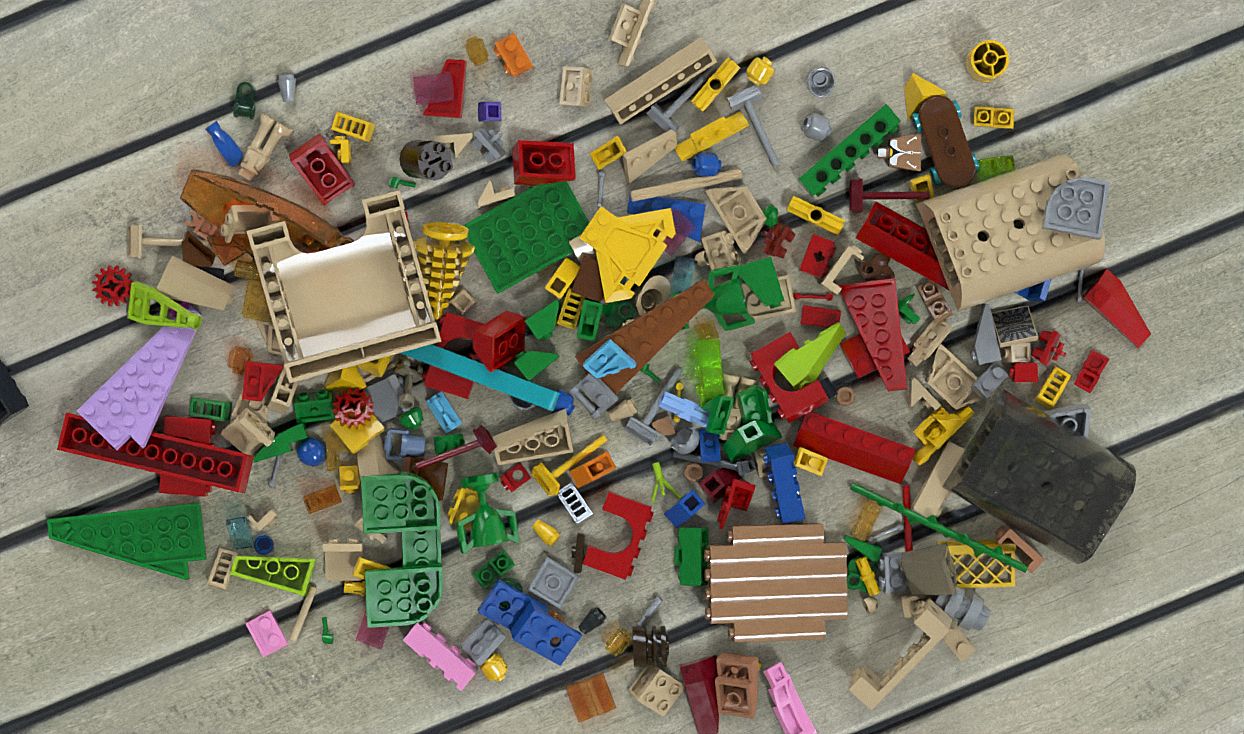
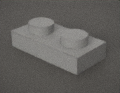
[970,361,1008,401]

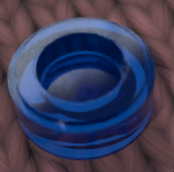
[254,535,274,555]

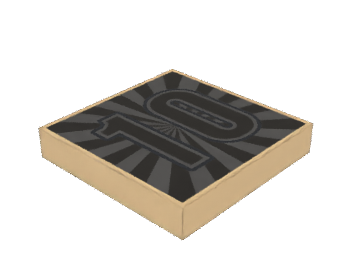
[991,305,1038,348]

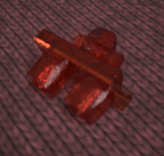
[761,222,795,258]

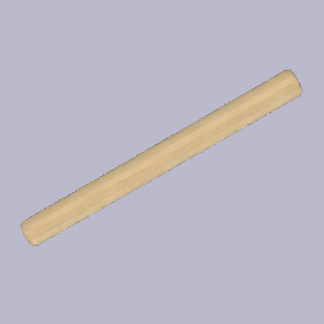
[630,169,742,201]

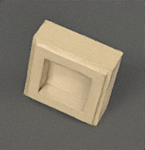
[450,288,476,315]

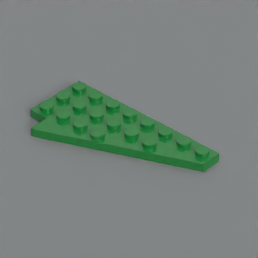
[47,502,207,580]

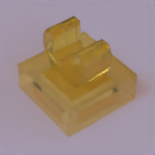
[695,320,719,344]

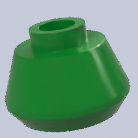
[398,407,424,431]

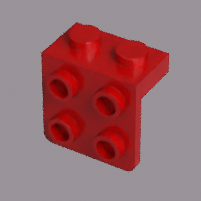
[717,479,756,530]

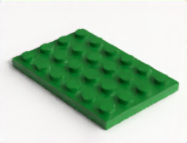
[462,181,589,294]

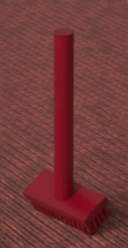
[849,179,930,213]
[415,424,497,470]

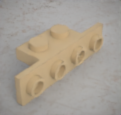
[608,0,655,67]

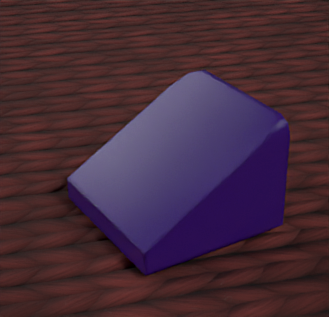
[478,101,502,122]

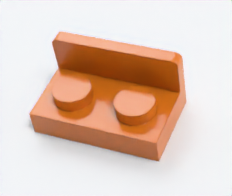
[493,33,533,78]

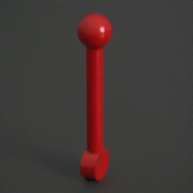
[793,292,833,301]

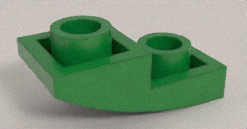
[472,550,515,590]

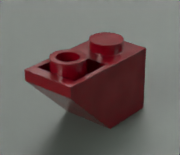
[699,468,743,504]

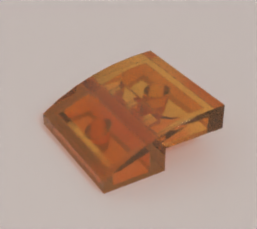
[565,672,616,722]

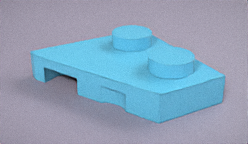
[583,339,637,379]

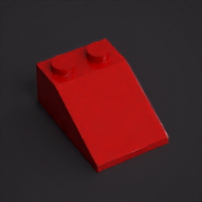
[289,133,355,206]
[512,140,576,185]

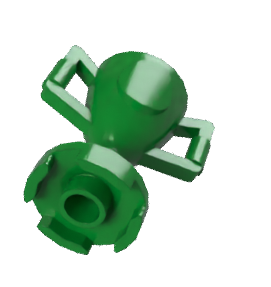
[671,264,755,331]
[456,472,520,554]

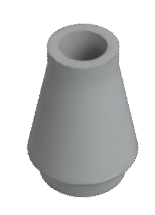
[277,74,296,102]

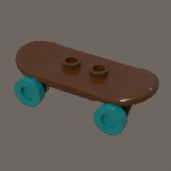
[912,95,980,188]

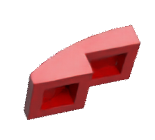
[1073,349,1109,393]

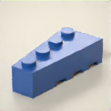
[763,442,805,524]

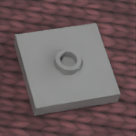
[527,556,580,609]

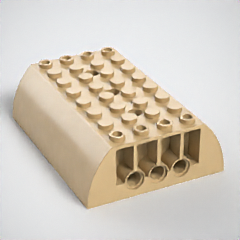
[917,154,1105,312]

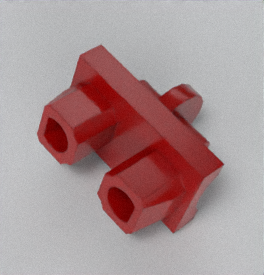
[1032,330,1067,367]

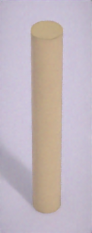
[289,586,317,642]

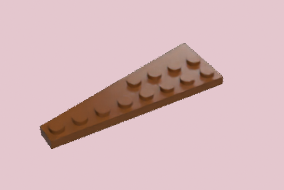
[575,279,715,394]

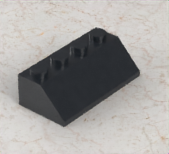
[0,360,29,426]

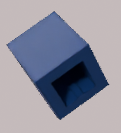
[664,489,705,528]

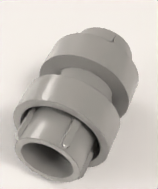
[933,586,991,631]

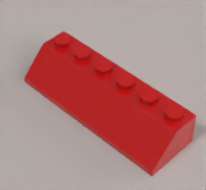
[856,201,950,291]
[793,411,916,484]

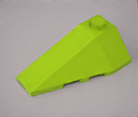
[774,322,846,391]

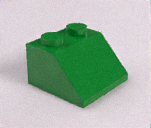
[525,300,560,341]
[514,350,559,381]

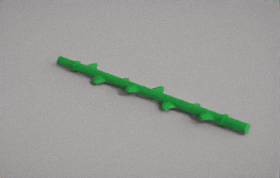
[850,483,1029,573]

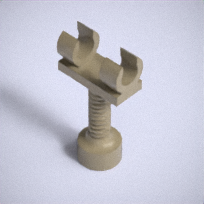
[396,356,424,409]

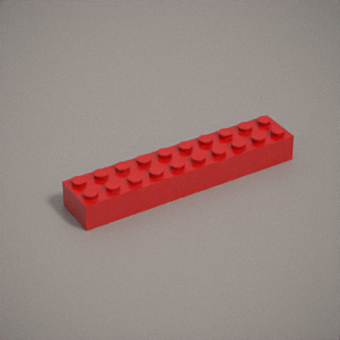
[57,412,254,494]

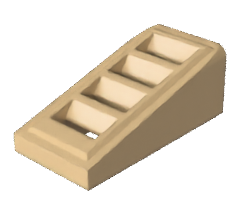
[207,548,238,591]

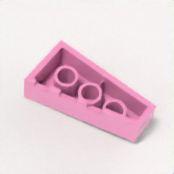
[403,621,478,691]

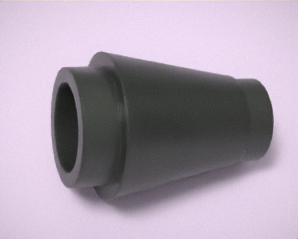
[578,607,607,635]

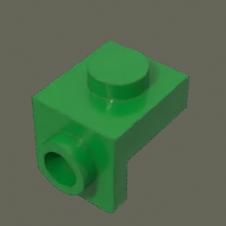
[433,433,465,455]

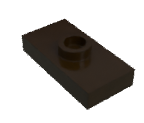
[571,533,585,573]

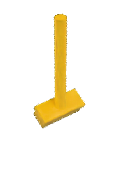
[532,435,607,496]

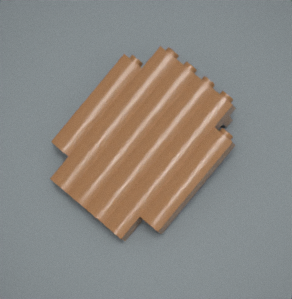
[704,523,848,643]

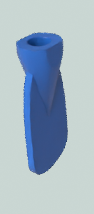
[205,121,242,167]

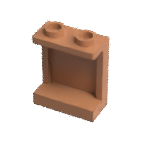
[994,524,1044,574]

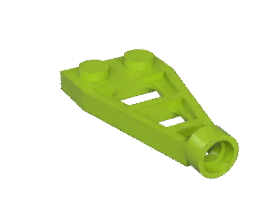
[127,281,202,330]

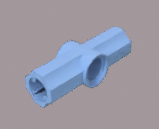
[658,391,711,427]

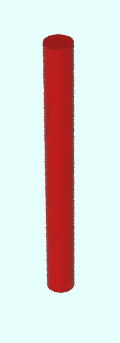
[902,485,913,552]

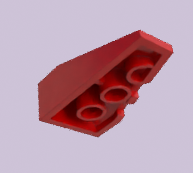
[1082,269,1151,348]

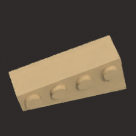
[493,408,574,465]

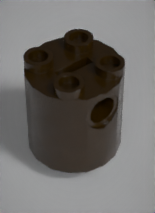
[399,140,453,180]

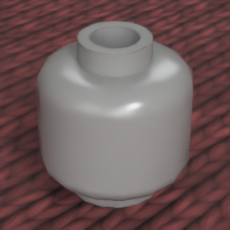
[802,113,832,141]

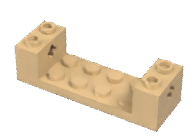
[848,598,952,710]

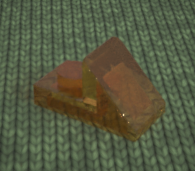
[302,484,342,514]

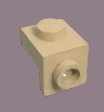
[247,509,279,531]

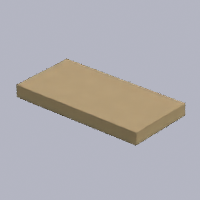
[720,275,796,327]

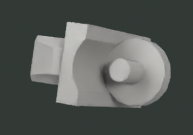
[471,127,506,163]

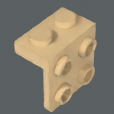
[323,539,364,581]

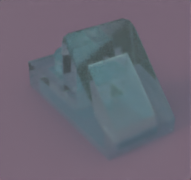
[670,256,694,294]
[226,516,254,550]

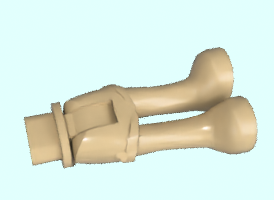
[238,112,293,181]
[719,373,758,440]

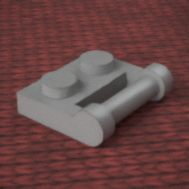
[568,373,619,420]

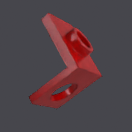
[500,463,531,492]

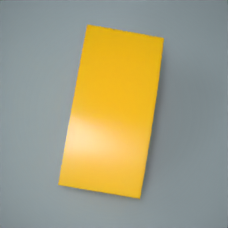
[974,107,1015,129]

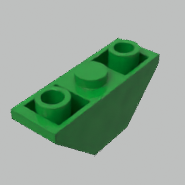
[722,420,782,463]

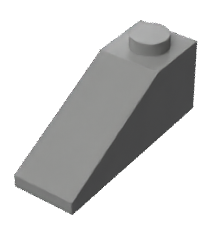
[970,304,1002,365]

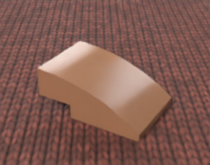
[715,652,758,719]

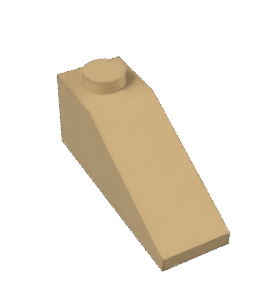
[267,366,299,415]

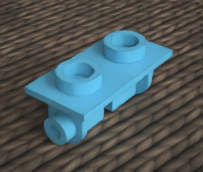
[426,391,462,434]

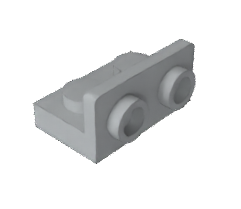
[461,618,506,666]

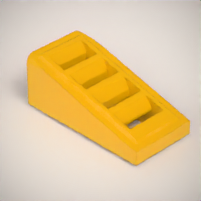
[331,112,375,142]
[557,288,586,330]
[1034,366,1072,410]

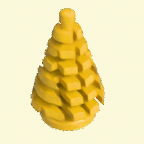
[413,222,475,320]

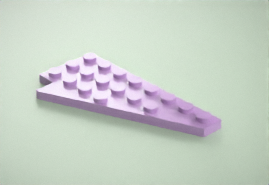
[77,303,203,450]

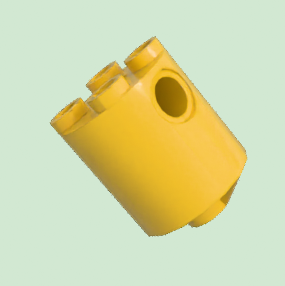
[966,40,1009,82]

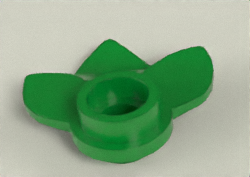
[601,299,635,327]
[847,556,879,593]

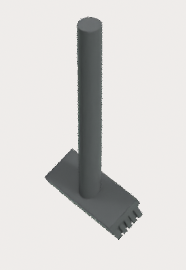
[673,450,755,476]

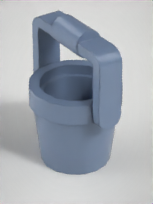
[384,428,426,461]

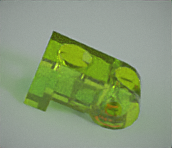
[978,155,1016,178]

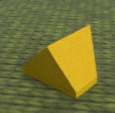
[904,73,946,121]
[323,365,367,393]

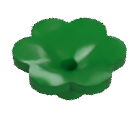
[763,204,778,229]

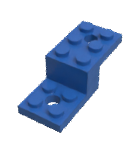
[477,579,582,666]

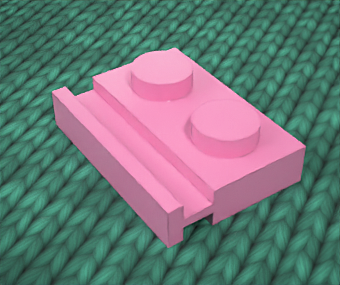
[246,610,289,657]

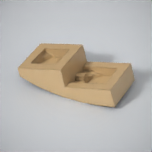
[569,235,597,264]

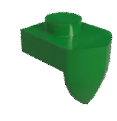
[898,293,921,324]

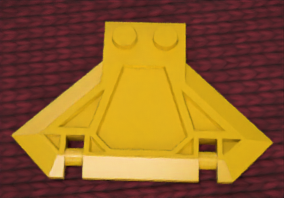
[579,207,676,303]

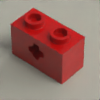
[798,234,836,279]

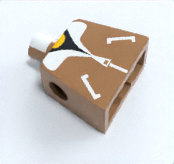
[877,134,921,172]

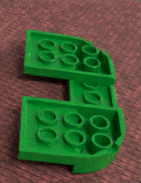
[361,472,443,628]

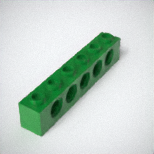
[797,104,901,197]

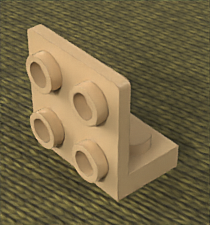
[221,408,275,455]
[628,660,685,716]

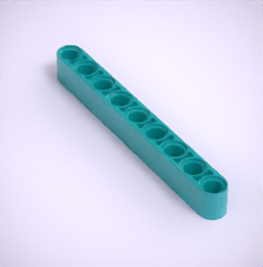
[401,344,560,411]

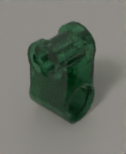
[233,82,257,120]

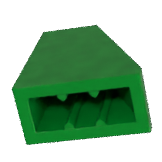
[738,257,785,309]

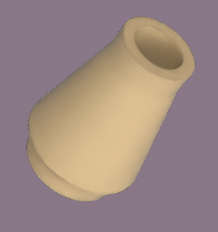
[608,398,638,422]

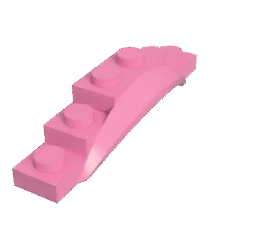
[763,662,818,734]

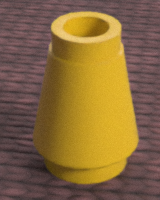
[532,519,561,547]

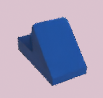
[699,429,721,462]

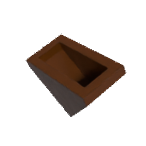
[182,230,216,267]

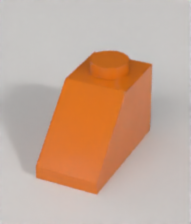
[569,451,616,488]

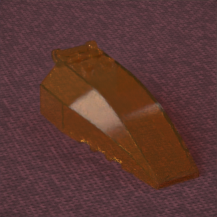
[180,169,354,264]

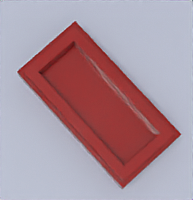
[800,305,841,328]

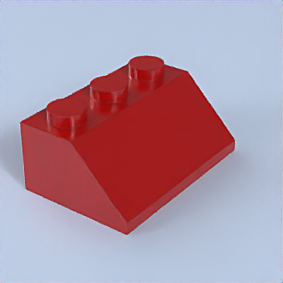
[472,311,526,372]
[839,334,910,378]

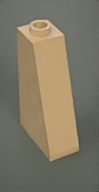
[156,256,235,311]

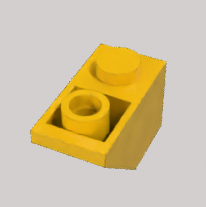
[545,257,580,299]

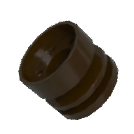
[633,626,669,667]

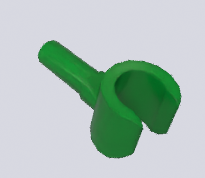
[388,177,416,189]
[640,363,660,383]
[322,617,334,644]

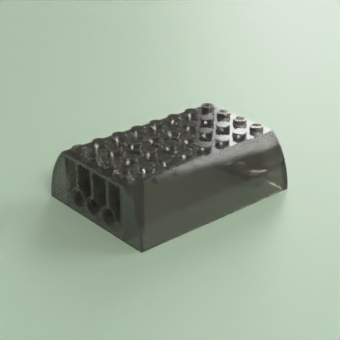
[942,389,1136,564]

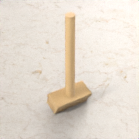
[127,225,209,259]

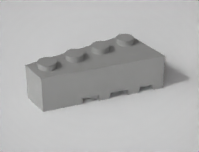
[1007,403,1091,446]

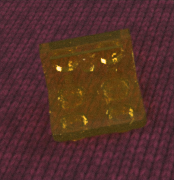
[242,280,273,324]

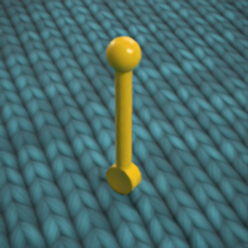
[673,383,684,423]

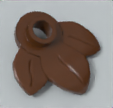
[859,253,895,282]

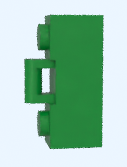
[674,527,708,586]

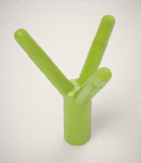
[651,462,681,503]

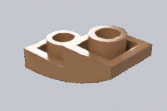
[917,281,953,323]

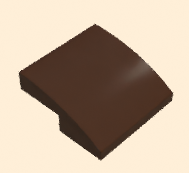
[571,256,609,306]

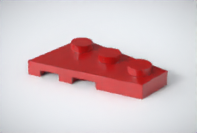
[423,59,467,119]

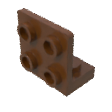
[402,456,448,501]

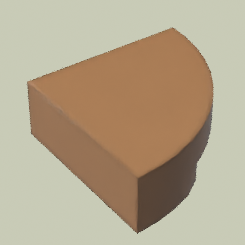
[651,416,676,435]

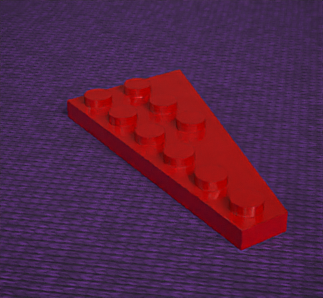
[838,278,907,392]

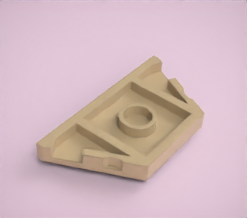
[705,186,767,254]
[927,344,995,410]

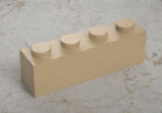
[911,441,970,518]

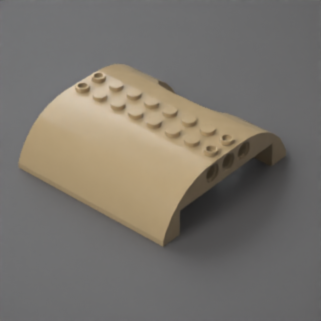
[247,190,441,383]

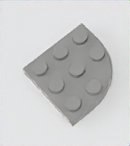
[1042,177,1109,240]

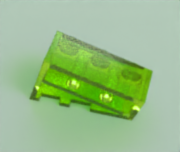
[693,339,724,407]

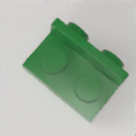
[736,384,772,426]
[293,389,336,423]

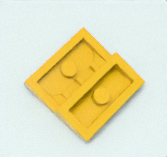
[330,407,384,454]

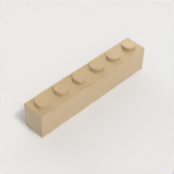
[604,37,717,125]

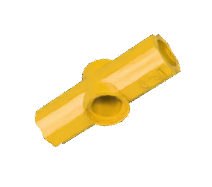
[690,57,740,112]
[786,196,845,235]

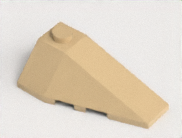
[357,434,399,482]

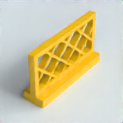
[937,539,1016,588]

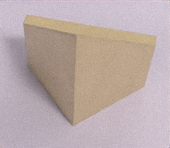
[255,320,282,355]

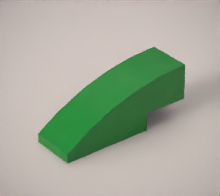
[253,423,309,463]

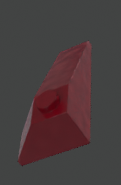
[679,655,719,734]

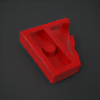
[242,361,284,402]

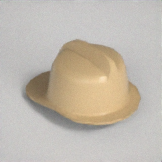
[635,275,671,316]

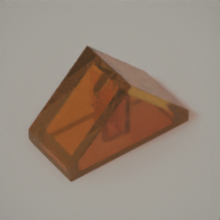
[207,235,249,266]

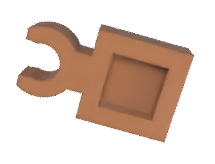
[184,212,221,243]

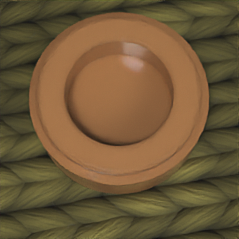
[835,387,855,406]
[684,463,703,482]

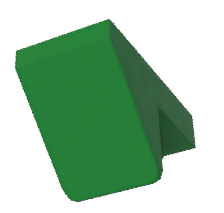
[576,300,603,341]
[701,395,735,435]

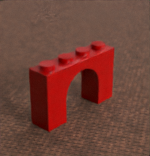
[422,312,484,399]
[749,332,829,423]
[159,416,217,497]
[582,491,654,580]

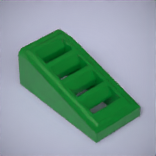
[189,397,232,421]
[843,535,882,563]

